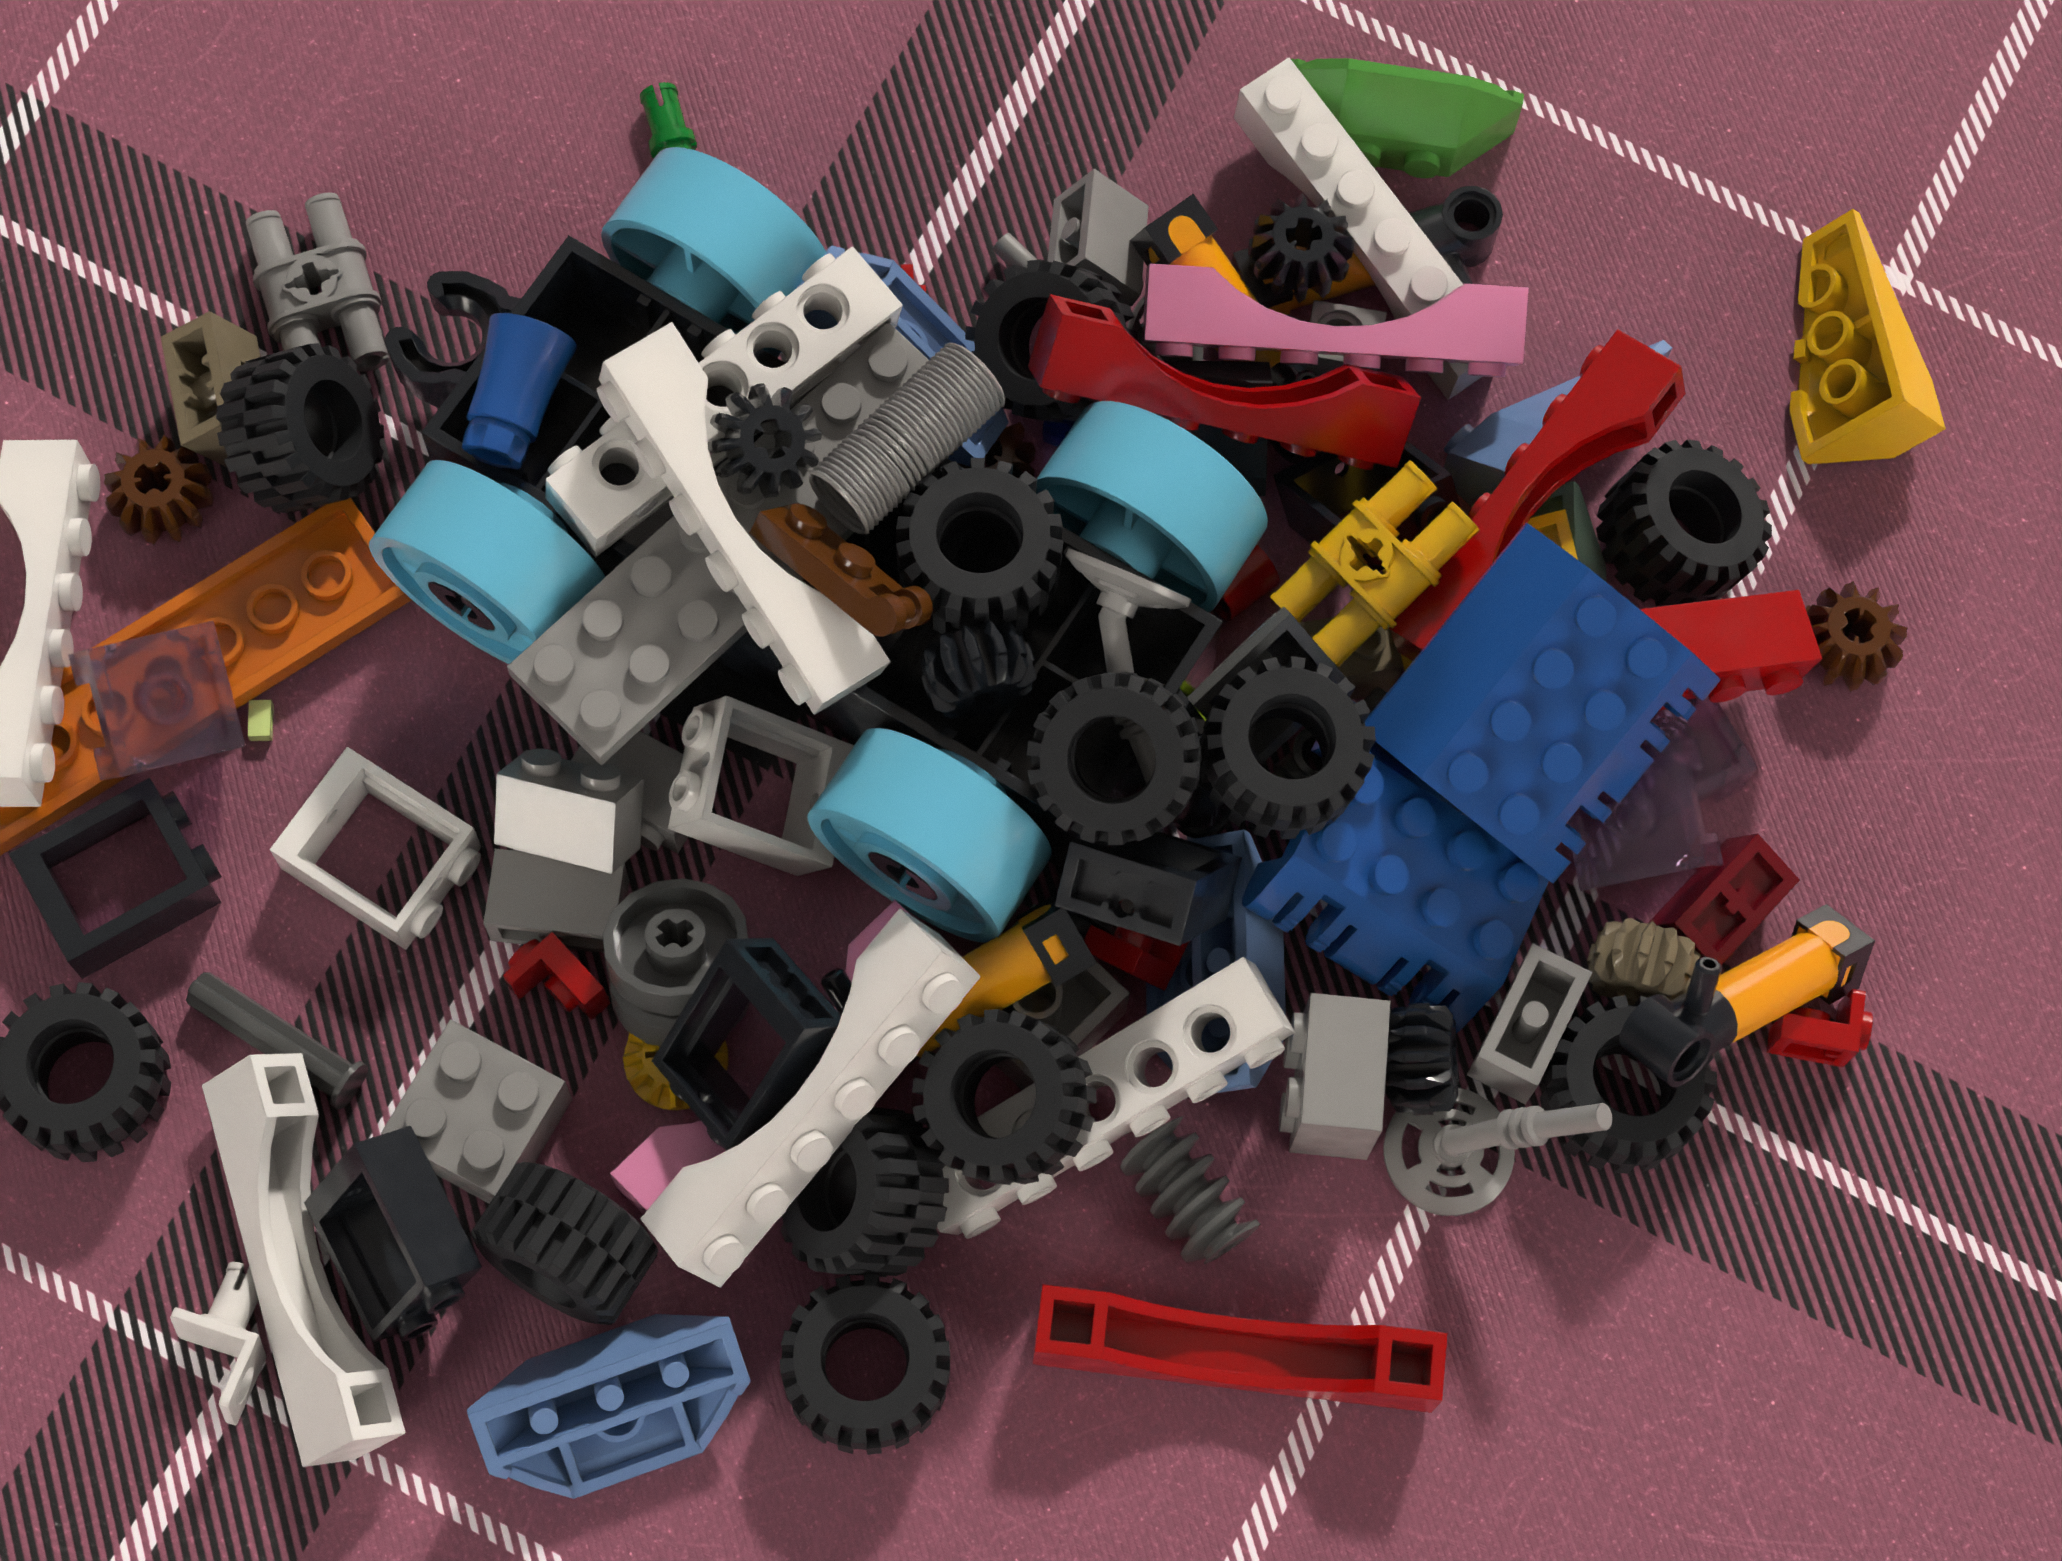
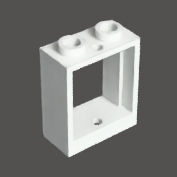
[668,696,854,876]
[270,747,481,950]

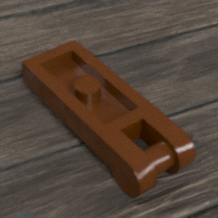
[749,502,933,637]

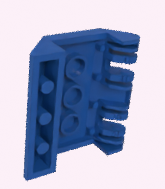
[1365,523,1721,883]
[1242,700,1549,1033]

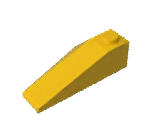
[1789,209,1946,464]

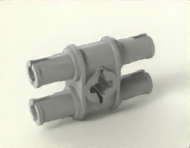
[246,193,389,371]

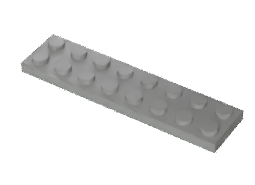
[507,322,929,766]

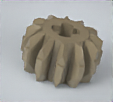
[1587,918,1701,1005]

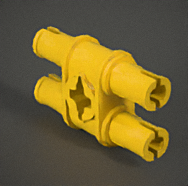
[1270,460,1480,667]

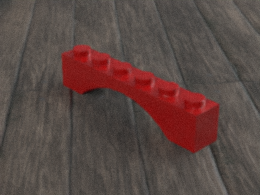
[1028,294,1421,470]
[1389,329,1686,661]
[1032,1284,1448,1413]

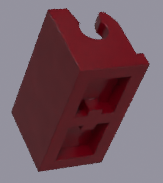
[1648,833,1800,965]

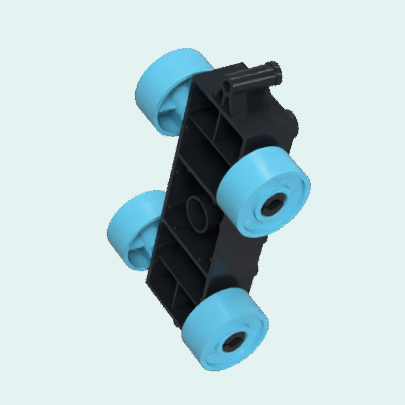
[369,147,1268,943]

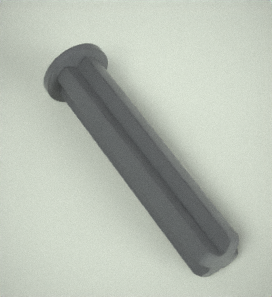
[186,972,368,1110]

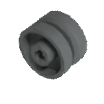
[603,878,750,1046]

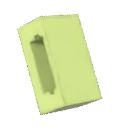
[247,700,274,741]

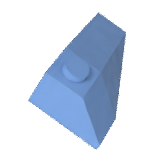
[1443,340,1672,507]

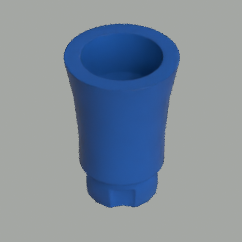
[462,313,577,470]

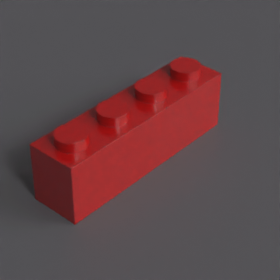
[1640,590,1823,710]

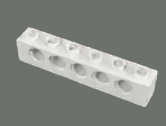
[545,246,903,558]
[937,957,1295,1239]

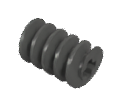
[1120,1116,1261,1264]

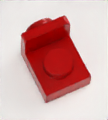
[1084,910,1189,991]
[503,932,611,1020]
[1766,989,1873,1067]

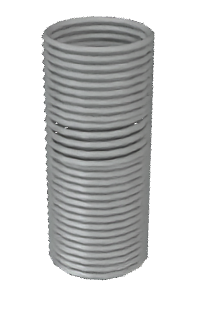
[809,343,1005,535]

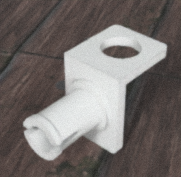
[170,1262,267,1426]

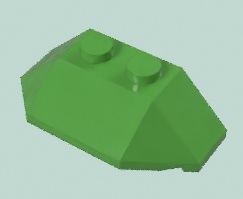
[1291,58,1524,178]

